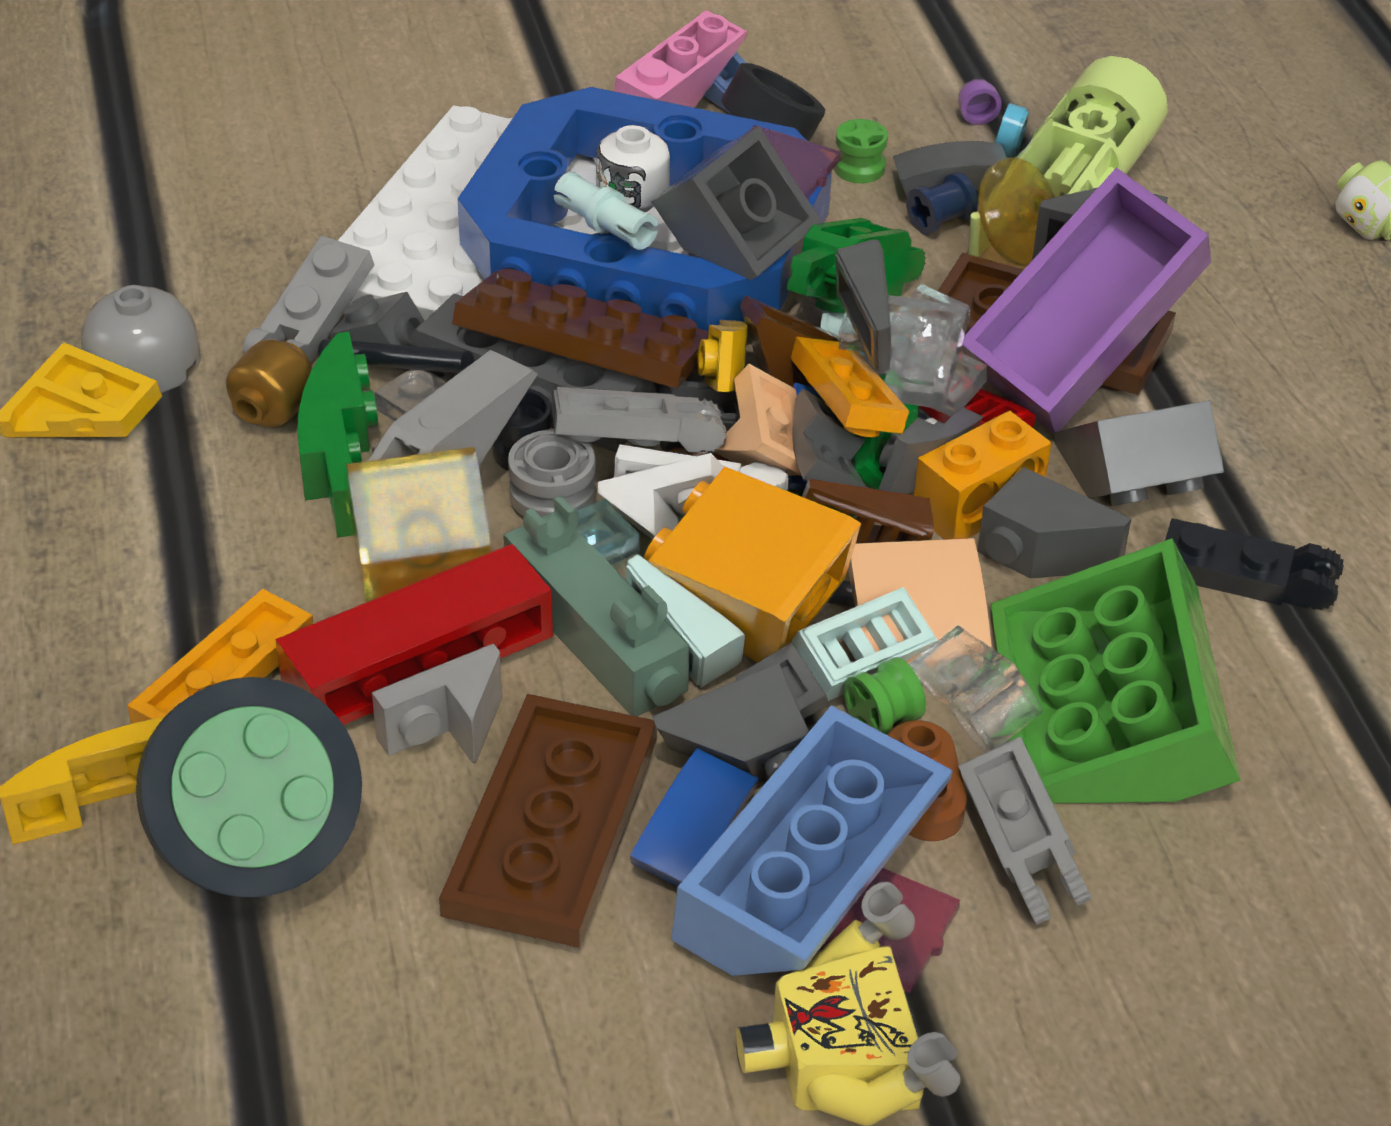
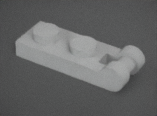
[243,236,374,362]

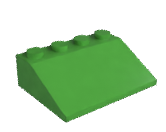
[991,538,1241,803]

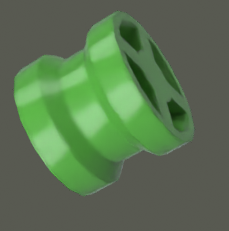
[834,119,888,184]
[844,657,926,734]

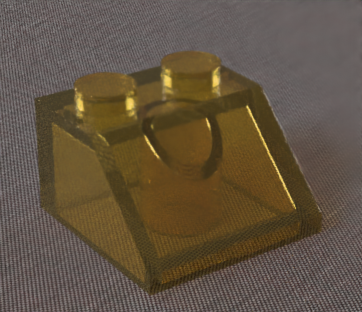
[346,446,491,603]

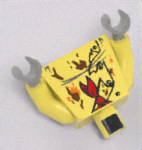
[736,882,960,1126]

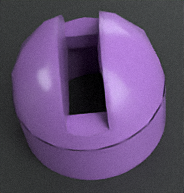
[958,79,1001,125]

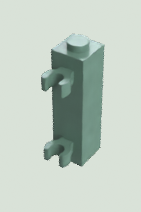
[503,495,689,717]

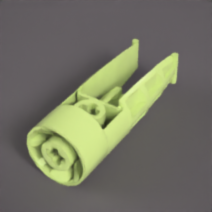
[968,56,1168,257]

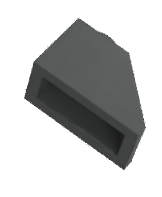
[977,467,1131,578]
[652,662,809,781]

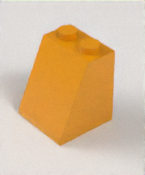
[644,466,861,663]

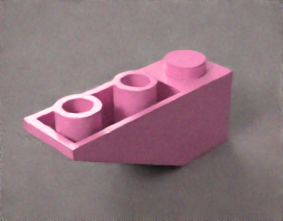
[614,10,747,108]

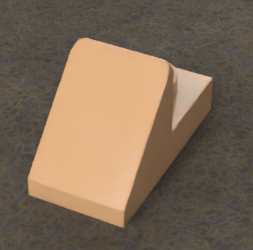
[714,364,802,476]

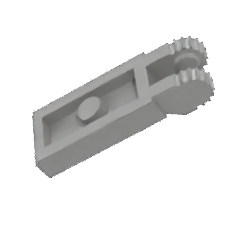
[551,387,727,453]
[958,736,1092,925]

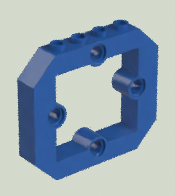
[457,87,832,331]

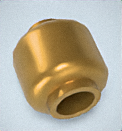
[225,339,312,428]

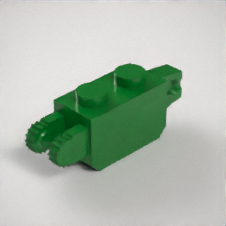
[787,218,926,313]

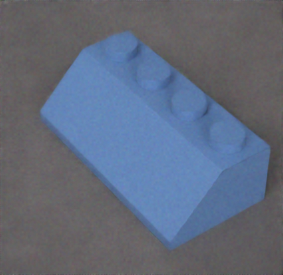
[671,705,953,976]

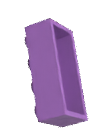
[959,167,1211,433]

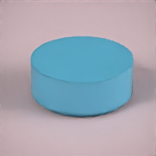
[996,103,1030,159]

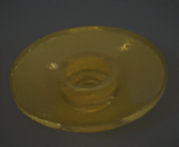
[978,158,1055,266]

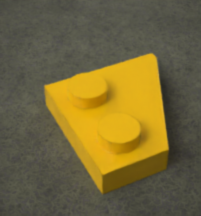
[0,342,162,437]

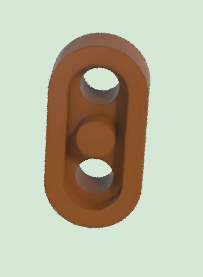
[888,720,967,841]

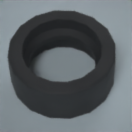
[721,63,825,143]

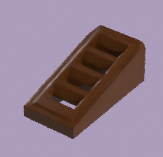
[802,479,934,544]

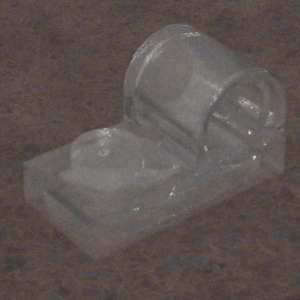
[909,625,1043,753]

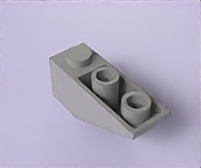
[358,350,538,529]

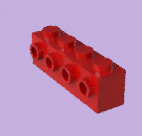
[275,544,553,725]

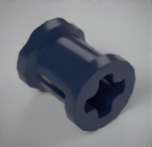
[906,172,978,235]

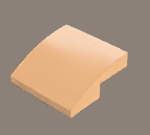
[848,538,992,669]

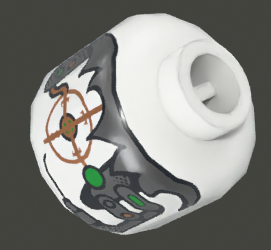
[596,125,670,212]

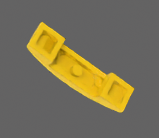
[0,717,164,845]

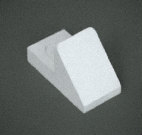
[598,453,724,540]

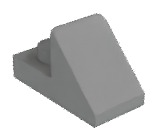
[372,643,502,763]

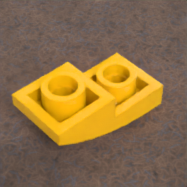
[698,320,748,392]

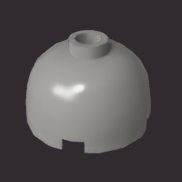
[81,285,201,393]

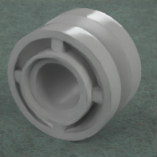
[508,430,595,517]

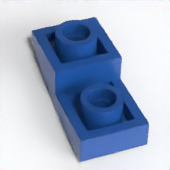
[630,748,759,887]

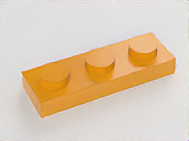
[791,337,909,437]
[127,589,314,724]

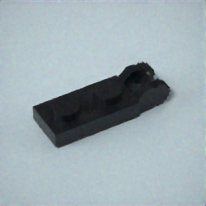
[1165,518,1344,610]

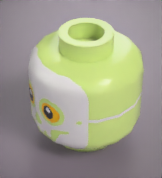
[1335,160,1391,241]

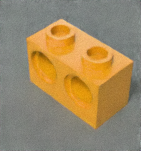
[914,411,1052,540]

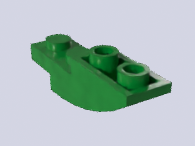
[297,331,378,538]

